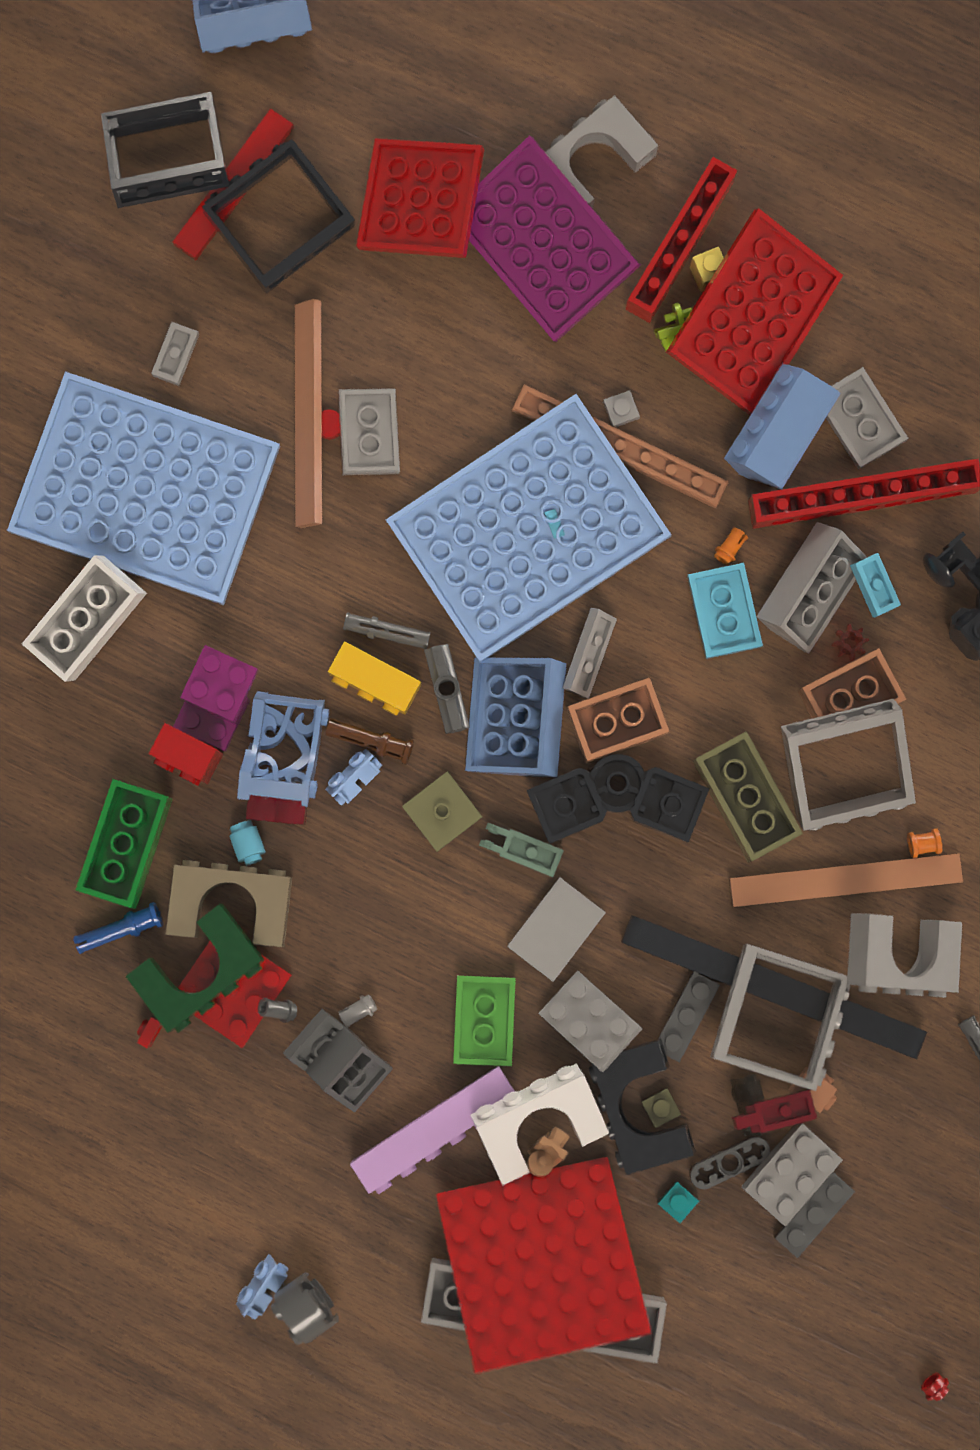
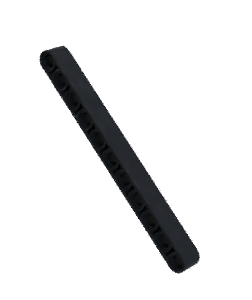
[621,915,927,1059]

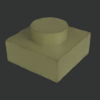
[641,1088,681,1128]

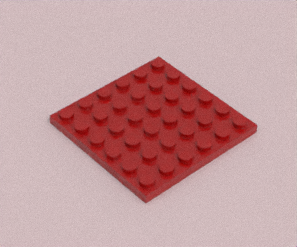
[436,1157,652,1375]

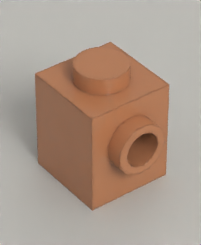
[788,1066,838,1113]

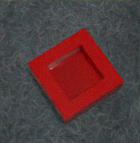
[137,1016,163,1048]

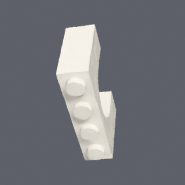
[470,1064,609,1185]

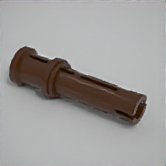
[325,718,414,765]

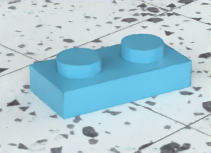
[850,553,901,617]

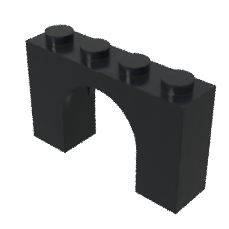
[589,1038,696,1175]

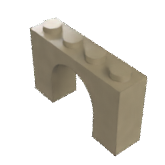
[166,860,292,947]

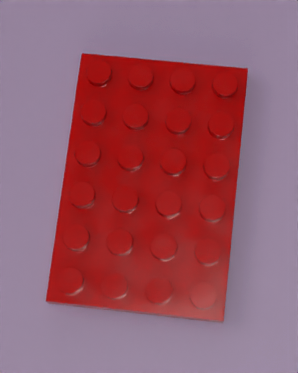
[666,208,844,416]

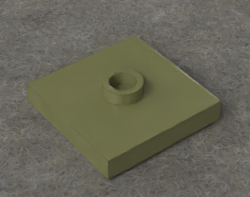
[402,771,482,852]

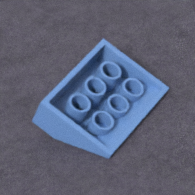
[465,657,566,778]

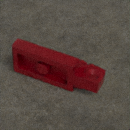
[731,1089,817,1133]

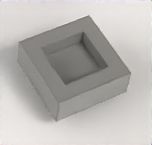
[603,390,640,427]

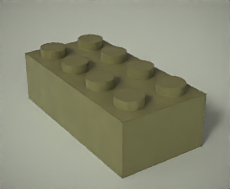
[692,731,803,863]

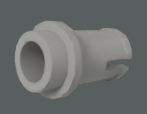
[338,995,378,1028]

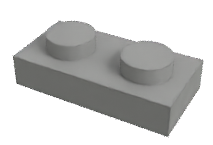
[151,322,199,386]

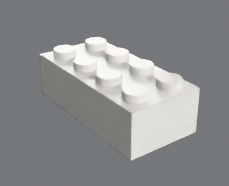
[22,555,147,682]

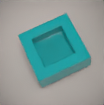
[657,1181,699,1223]

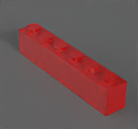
[626,157,738,323]

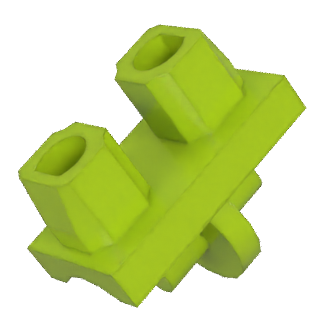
[653,303,692,352]

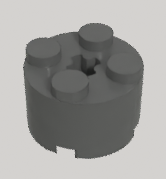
[271,1272,339,1345]

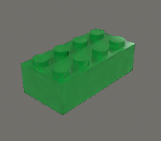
[75,779,173,909]

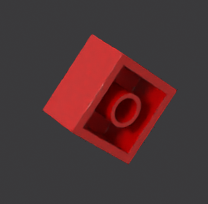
[148,723,224,786]

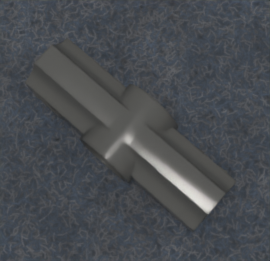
[424,644,470,734]

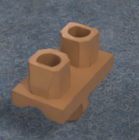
[527,1127,570,1177]

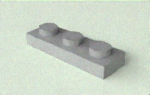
[563,608,617,699]

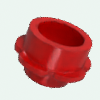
[921,1373,949,1401]

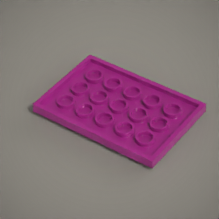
[469,135,641,342]

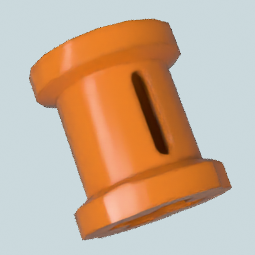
[907,828,942,858]

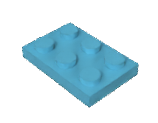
[687,563,763,659]

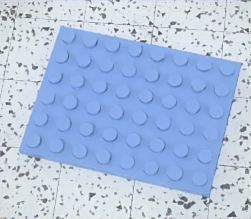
[7,372,280,605]
[386,394,671,662]

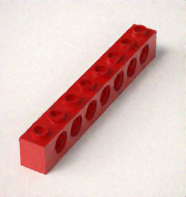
[748,458,980,529]

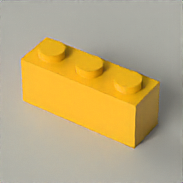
[328,641,421,716]

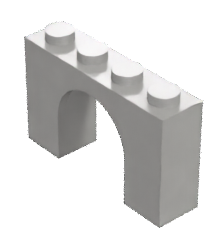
[546,95,658,208]
[847,913,962,998]

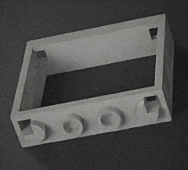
[781,699,916,831]
[710,944,850,1091]

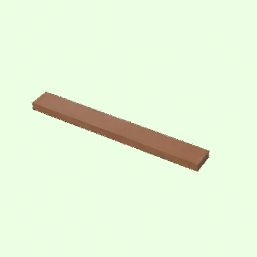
[295,299,322,528]
[512,384,728,509]
[729,854,963,907]

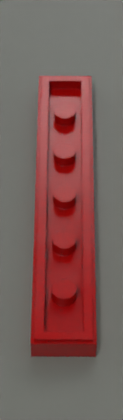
[173,108,294,260]

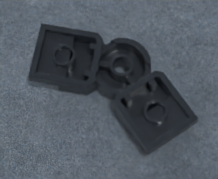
[527,754,710,844]

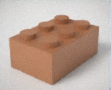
[797,648,907,742]
[567,677,669,764]

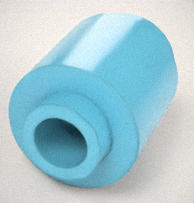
[229,820,266,866]

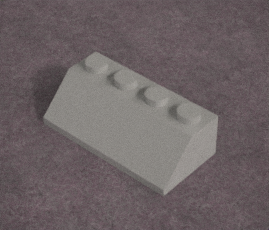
[756,522,867,654]

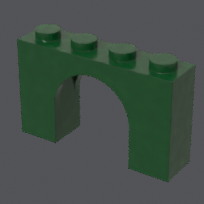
[125,904,265,1033]

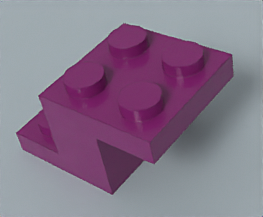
[173,645,259,752]

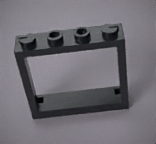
[101,92,230,208]
[202,139,355,294]

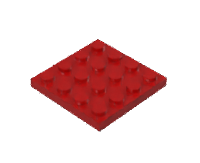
[356,138,485,258]

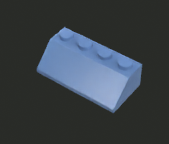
[192,0,312,53]
[724,364,841,490]

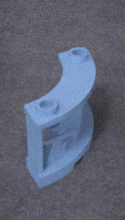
[237,691,329,806]

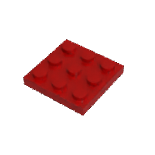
[178,941,292,1048]

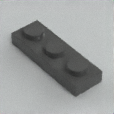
[658,971,720,1062]
[774,1172,855,1258]

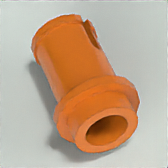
[714,527,748,565]

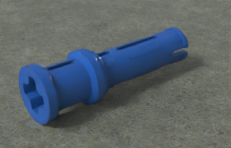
[74,902,163,954]

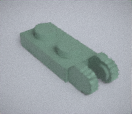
[479,823,564,877]

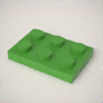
[453,975,516,1066]

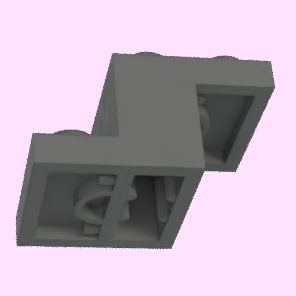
[283,1009,393,1113]

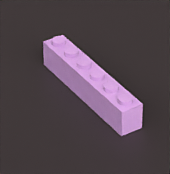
[350,1066,515,1194]

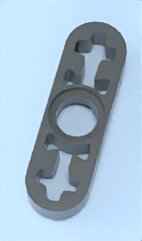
[689,1136,770,1189]

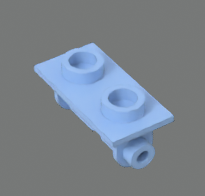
[325,749,382,806]
[236,1254,289,1320]

